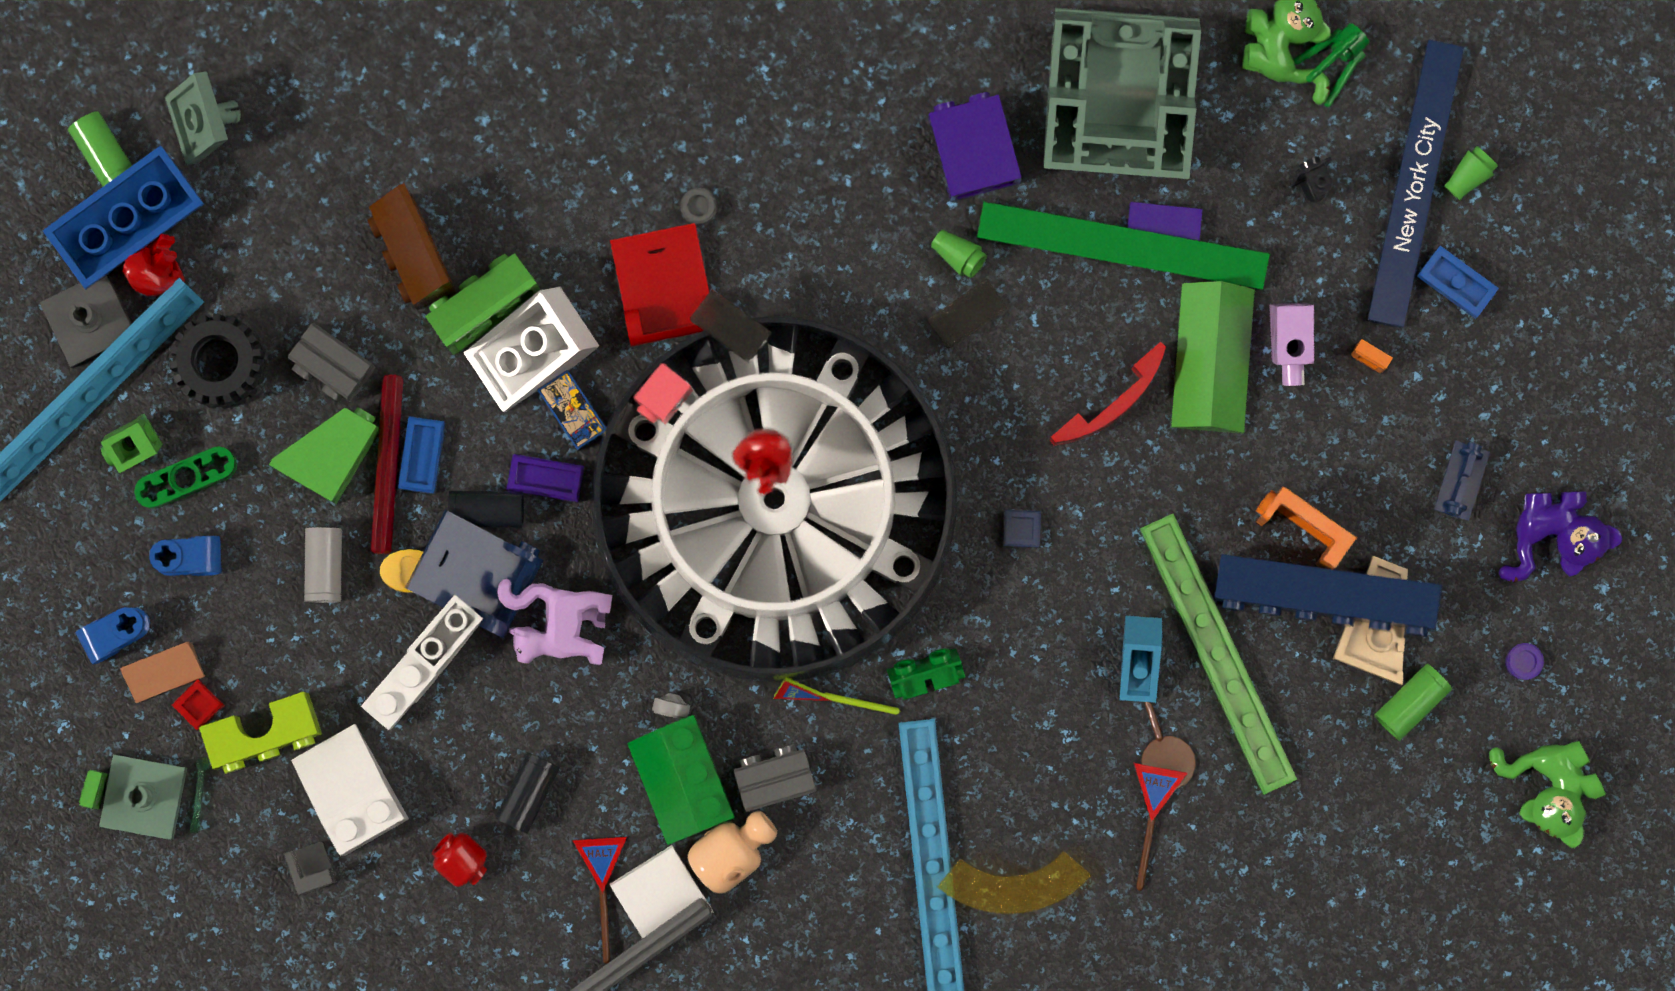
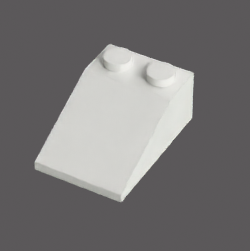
[464,287,599,412]
[291,724,409,856]

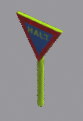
[773,678,900,715]

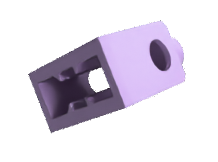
[1270,303,1314,386]

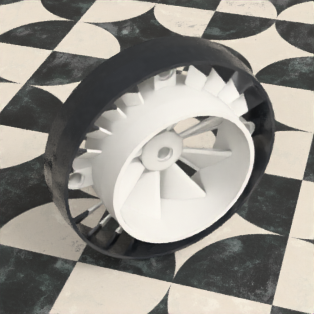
[591,316,957,682]

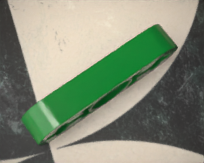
[134,447,237,509]

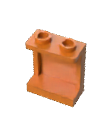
[1255,487,1356,570]

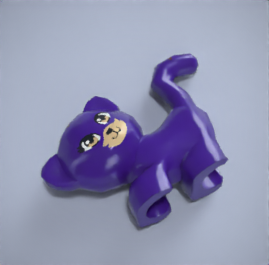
[1499,491,1622,582]

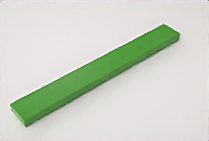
[1139,514,1297,795]

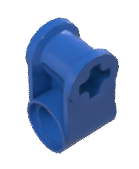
[149,536,222,576]
[75,607,150,665]

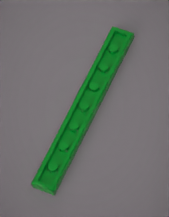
[977,201,1270,289]

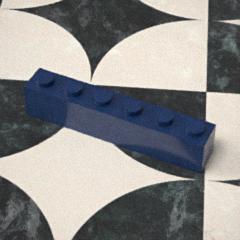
[1215,554,1442,637]

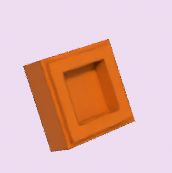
[1351,339,1393,373]

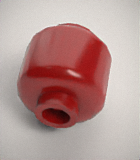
[432,832,487,887]

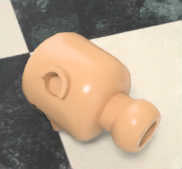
[688,811,777,894]

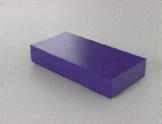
[1127,202,1203,240]
[506,454,585,503]

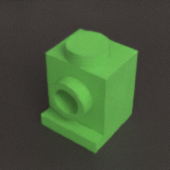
[100,414,163,473]

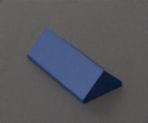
[42,145,204,290]

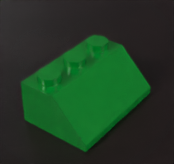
[627,715,735,845]

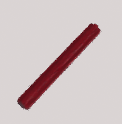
[371,374,403,554]

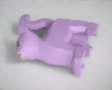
[497,579,612,665]

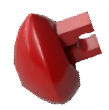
[123,234,185,296]
[732,428,792,495]

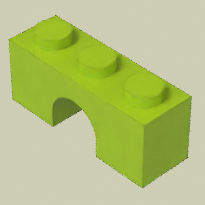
[199,692,322,774]

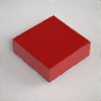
[172,679,225,731]

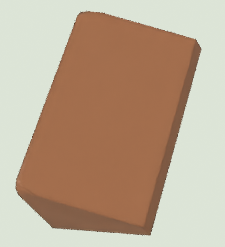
[120,642,205,703]

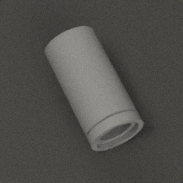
[304,527,342,603]

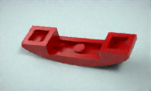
[1049,342,1166,446]

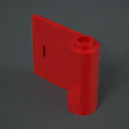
[610,223,722,347]

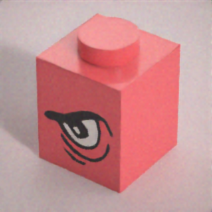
[634,363,693,425]

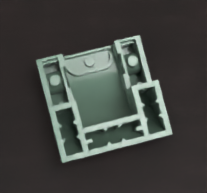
[1044,8,1201,179]

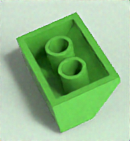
[425,253,540,356]

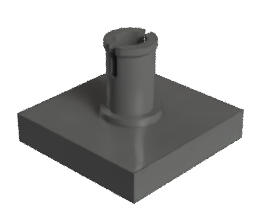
[39,274,132,369]

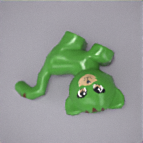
[1243,0,1331,105]
[1489,741,1606,848]

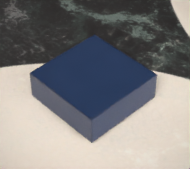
[1003,510,1041,548]

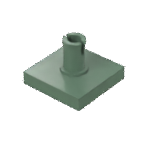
[165,71,240,165]
[99,755,187,840]

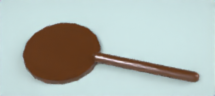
[1141,702,1196,789]

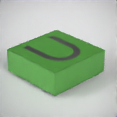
[79,770,109,809]

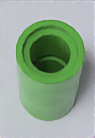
[68,111,132,187]
[1374,664,1453,741]

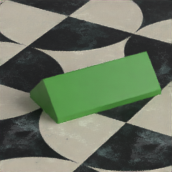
[1171,281,1255,434]

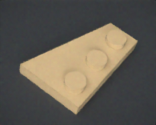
[1333,556,1408,685]

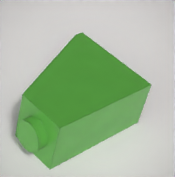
[269,407,379,504]

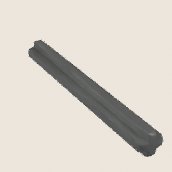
[570,898,712,991]

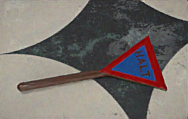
[1134,763,1188,891]
[572,837,627,964]

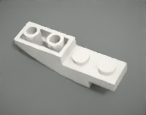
[361,595,483,730]

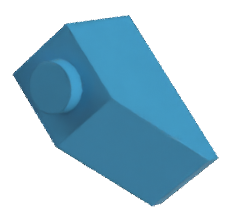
[1119,616,1162,703]

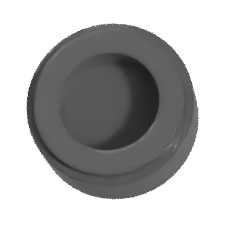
[680,188,717,226]

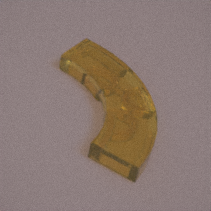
[936,851,1091,914]

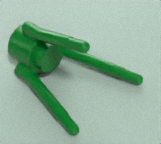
[1294,23,1369,107]

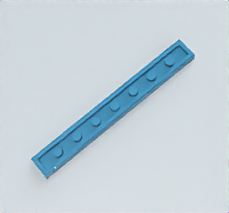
[0,278,204,501]
[899,719,965,991]

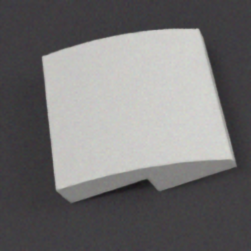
[610,845,713,938]

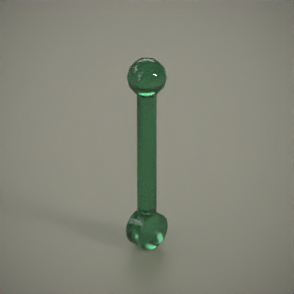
[190,757,210,833]

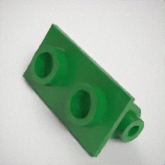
[887,648,965,700]

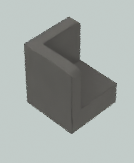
[284,842,337,895]

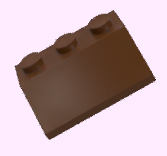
[367,183,457,310]

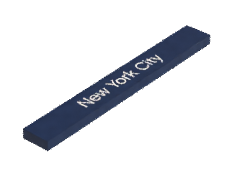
[1367,39,1464,329]

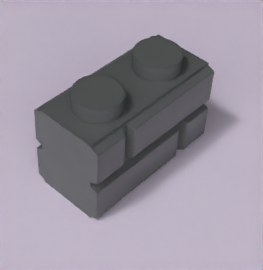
[288,323,375,403]
[733,744,817,812]

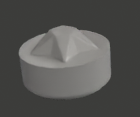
[652,693,691,719]

